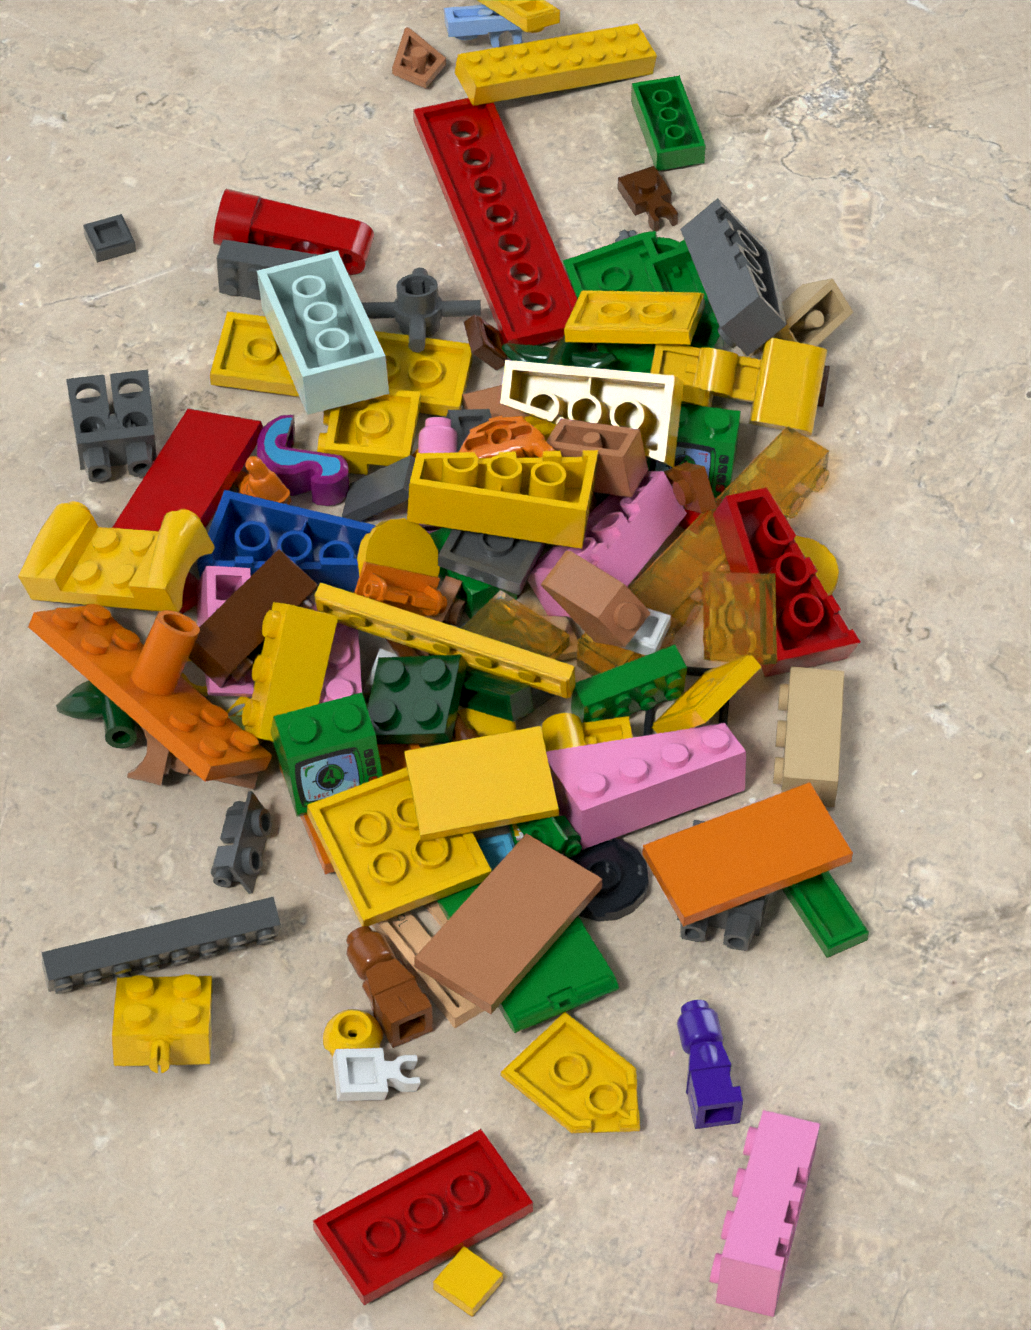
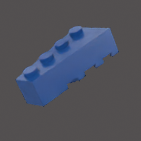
[197,490,376,592]

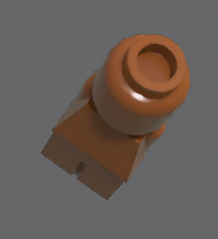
[346,926,433,1048]

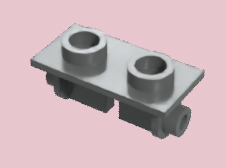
[211,791,272,894]

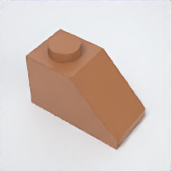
[546,418,648,497]
[540,550,651,647]

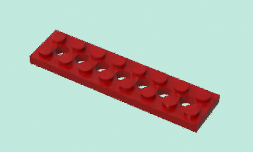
[413,98,577,345]

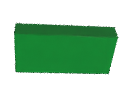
[782,871,869,958]

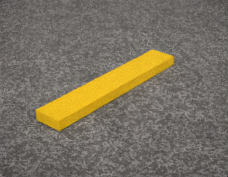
[314,582,576,699]

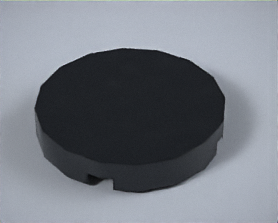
[563,838,649,922]

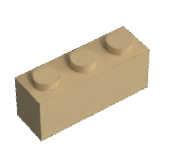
[773,666,844,807]

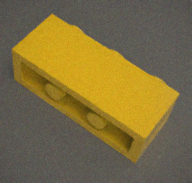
[242,602,338,741]

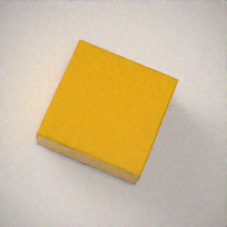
[433,1246,503,1317]

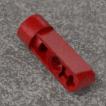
[213,188,374,275]

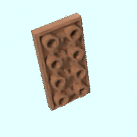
[414,833,602,1014]

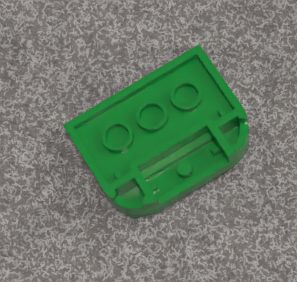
[563,231,724,373]

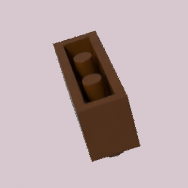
[189,549,318,688]

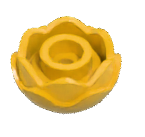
[323,1009,383,1057]

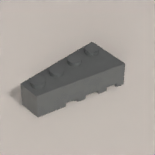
[680,198,787,356]

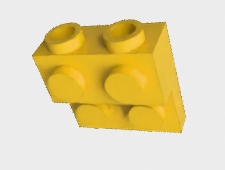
[317,389,421,475]

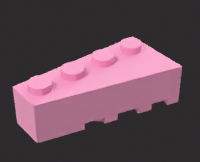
[528,471,687,618]
[546,723,746,850]

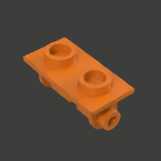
[354,561,447,617]

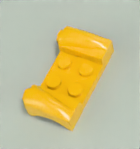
[18,501,215,613]

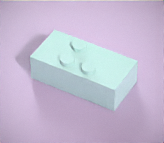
[257,251,389,415]

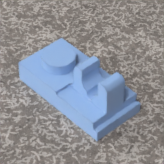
[444,5,522,47]

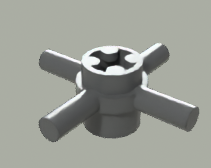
[361,267,481,352]

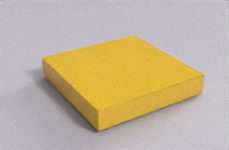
[652,655,761,734]

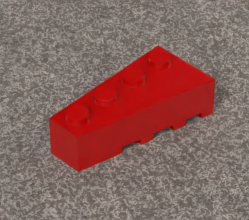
[713,487,861,677]

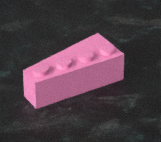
[709,1110,820,1317]

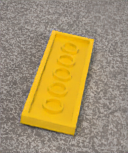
[210,311,474,416]

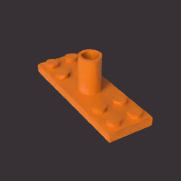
[28,604,272,782]

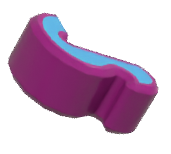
[257,414,349,506]

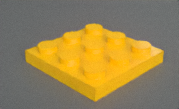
[307,767,492,926]

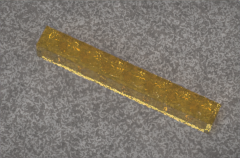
[577,426,830,676]

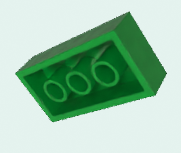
[631,75,706,171]
[571,644,687,723]

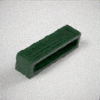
[459,667,533,722]

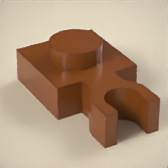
[664,462,717,513]

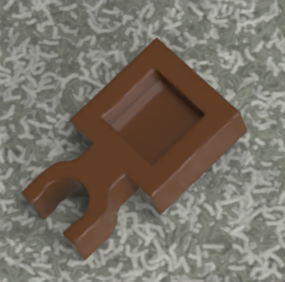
[617,166,678,232]

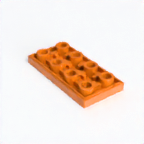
[642,782,853,927]

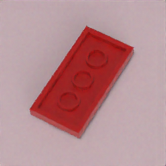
[313,1129,533,1305]

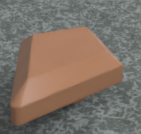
[392,27,446,89]

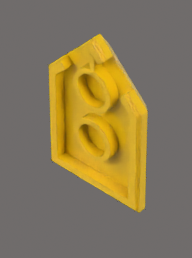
[500,1012,640,1133]

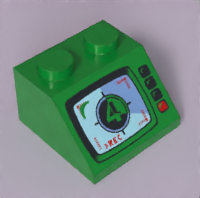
[647,403,741,501]
[270,692,383,817]

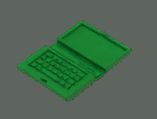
[437,883,619,1033]

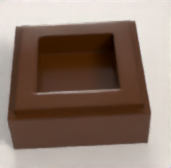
[463,314,508,371]

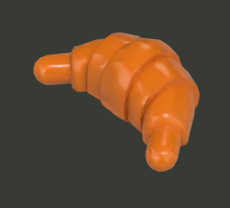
[459,415,556,458]
[233,456,291,505]

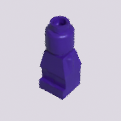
[677,1000,743,1129]

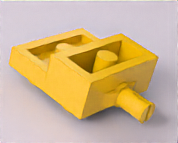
[112,974,213,1073]

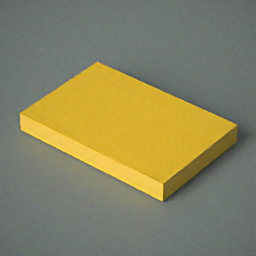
[564,291,705,345]
[404,726,559,841]

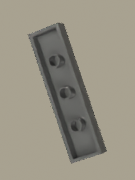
[41,896,281,994]

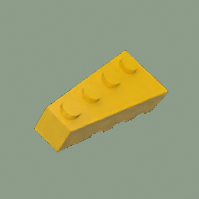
[407,450,598,549]

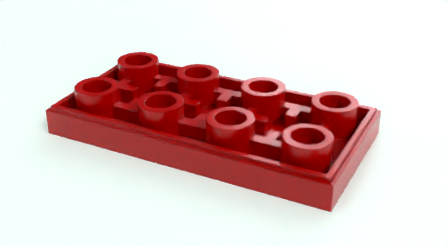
[112,409,263,532]

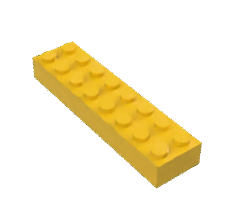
[454,23,657,106]

